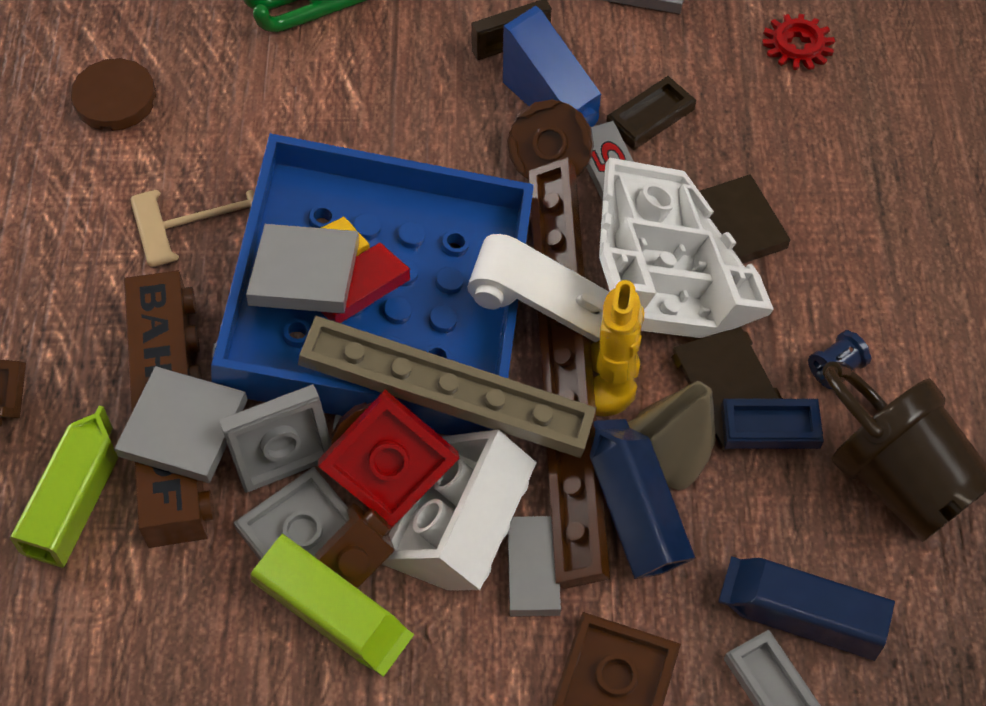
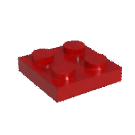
[318,389,460,527]

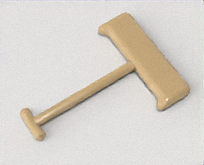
[130,190,254,267]

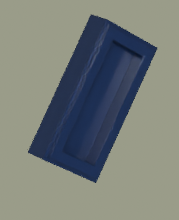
[721,399,824,449]

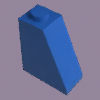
[503,6,601,127]

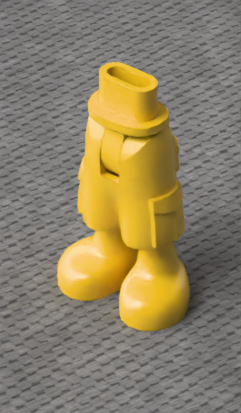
[590,280,645,417]

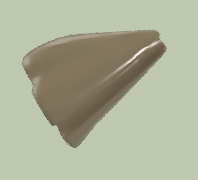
[628,381,715,491]

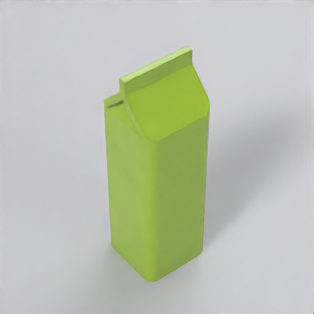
[10,405,118,568]
[250,533,415,677]

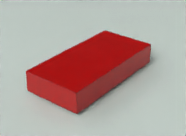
[321,242,410,323]

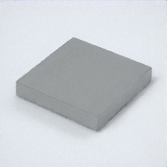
[246,224,359,313]
[114,366,248,483]
[219,384,331,493]
[233,467,350,560]

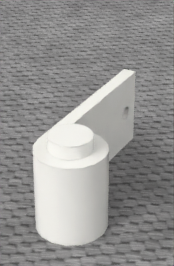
[467,234,609,342]

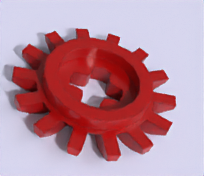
[762,14,835,70]

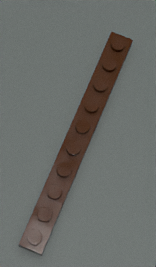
[529,157,610,589]

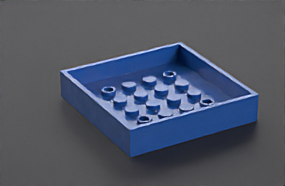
[211,133,534,435]

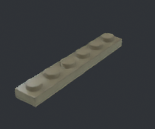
[298,316,596,458]

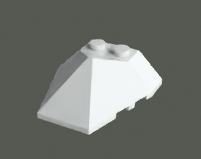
[599,157,774,338]

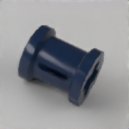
[808,330,872,390]

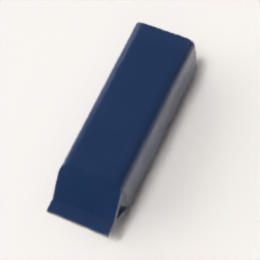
[590,419,696,579]
[718,556,895,661]

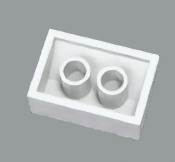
[382,429,537,590]

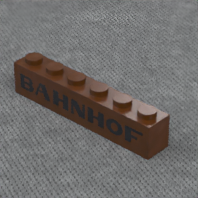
[124,270,215,548]

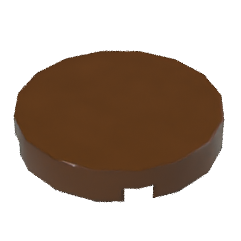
[71,58,156,131]
[507,99,594,180]

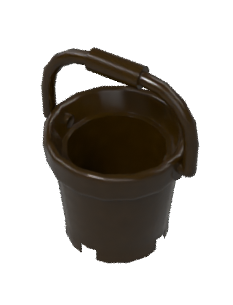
[822,361,986,542]

